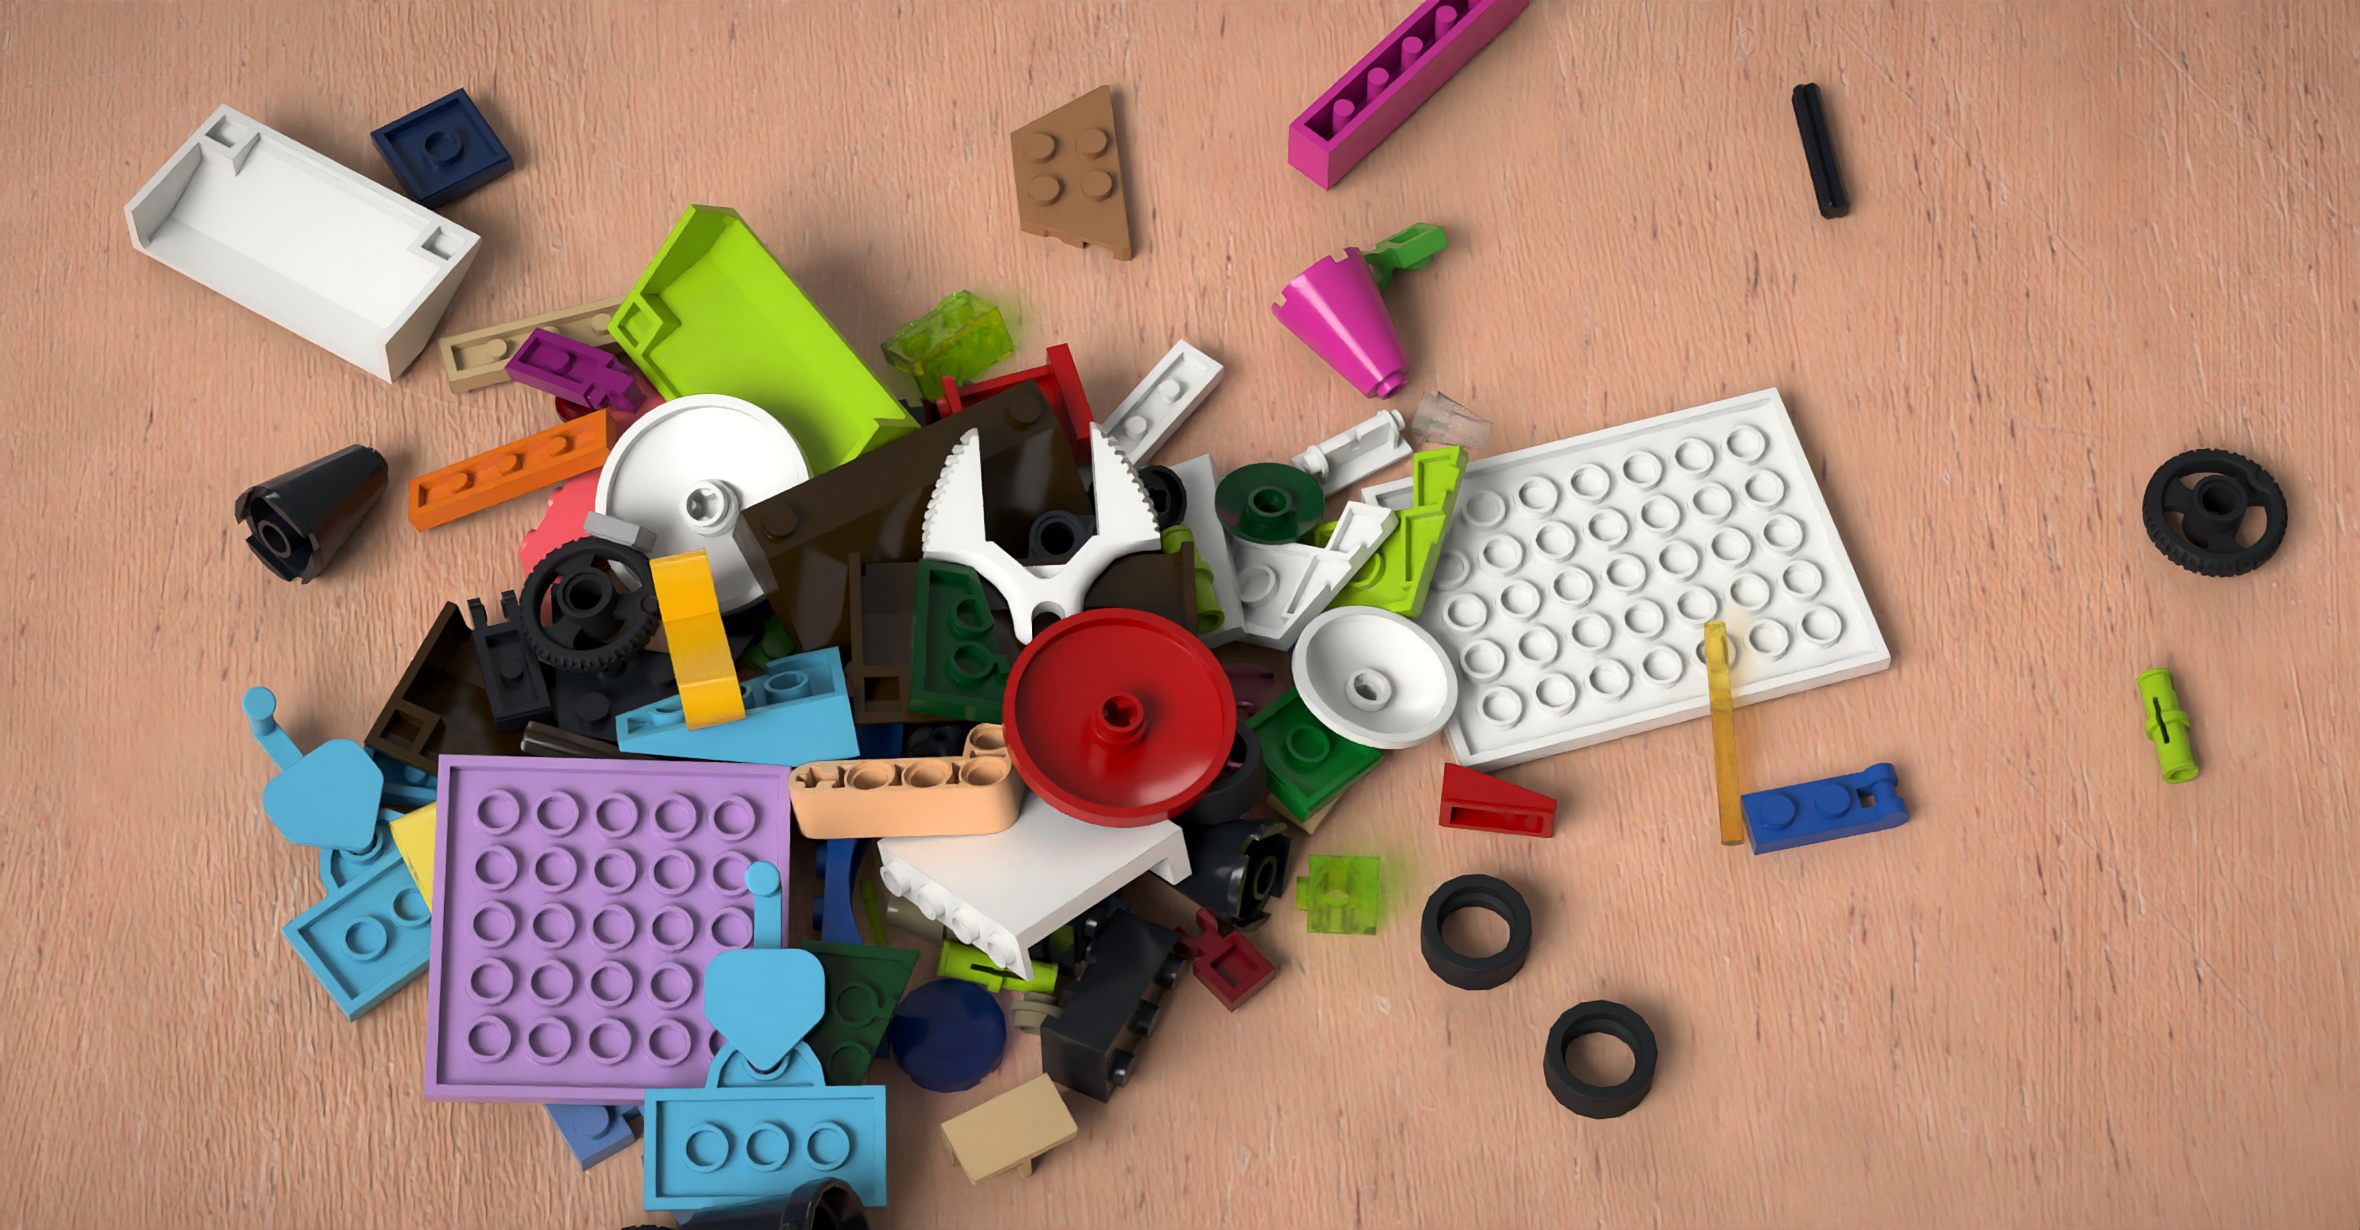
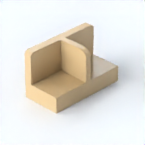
[940,1072,1078,1185]

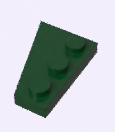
[801,939,921,1086]

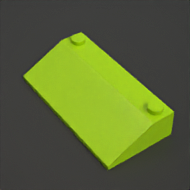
[606,204,922,477]

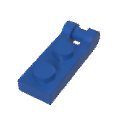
[1739,763,1910,855]

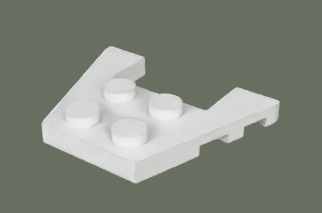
[1218,476,1399,651]

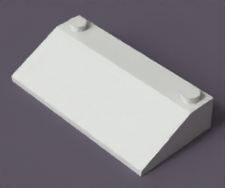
[123,103,482,384]

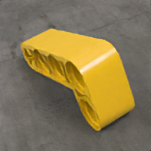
[649,548,746,732]

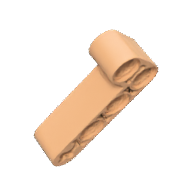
[787,723,1026,839]

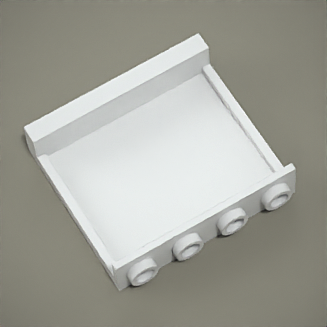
[877,784,1192,982]

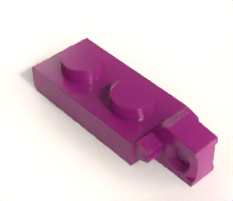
[504,327,647,414]

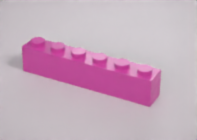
[1288,0,1530,191]

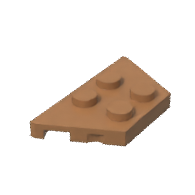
[1010,85,1131,261]

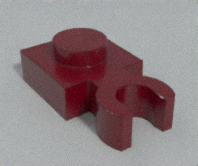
[1174,908,1275,1013]

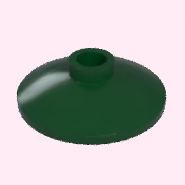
[1214,462,1325,545]

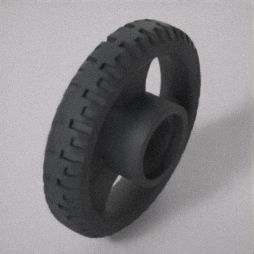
[2142,448,2288,578]
[519,536,662,674]

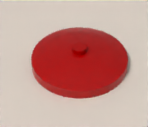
[1001,608,1237,828]

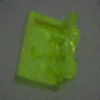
[880,289,1014,404]

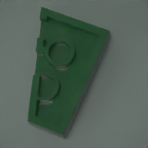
[907,559,1011,725]

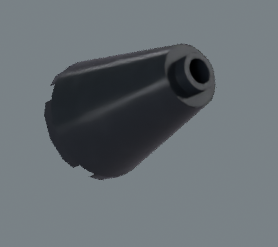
[235,444,389,585]
[1147,816,1293,933]

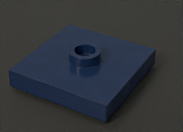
[370,87,515,211]

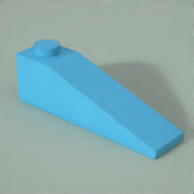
[615,646,860,767]

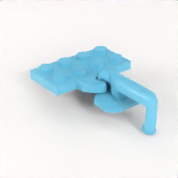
[242,687,432,1023]
[643,860,887,1212]

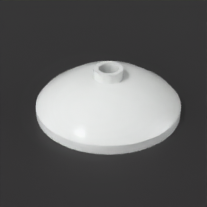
[1292,606,1458,749]

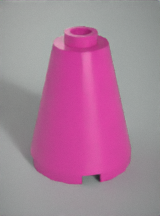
[1271,247,1411,400]

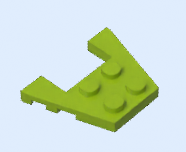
[1293,445,1468,619]

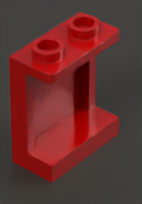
[934,343,1095,467]

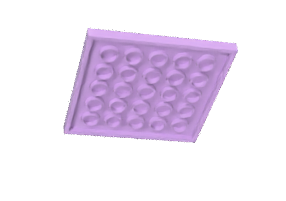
[424,754,791,1106]

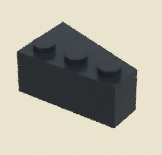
[1040,907,1187,1104]

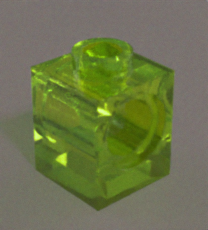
[1296,855,1379,935]

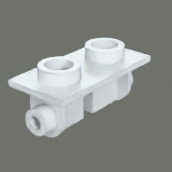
[1291,409,1413,498]

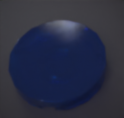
[890,978,1007,1093]

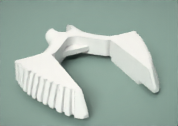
[922,422,1161,645]

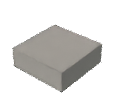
[583,510,658,554]

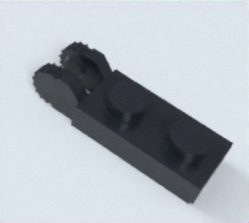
[467,590,554,733]

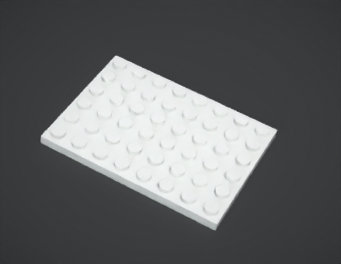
[1361,387,1891,773]

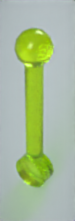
[859,878,889,948]

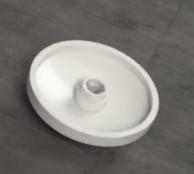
[595,394,814,617]

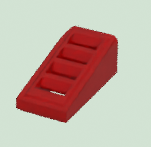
[1438,762,1557,838]

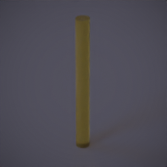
[1703,621,1744,846]

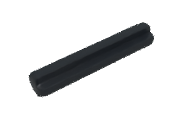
[1791,82,1850,220]

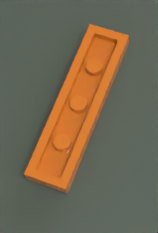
[408,408,616,533]

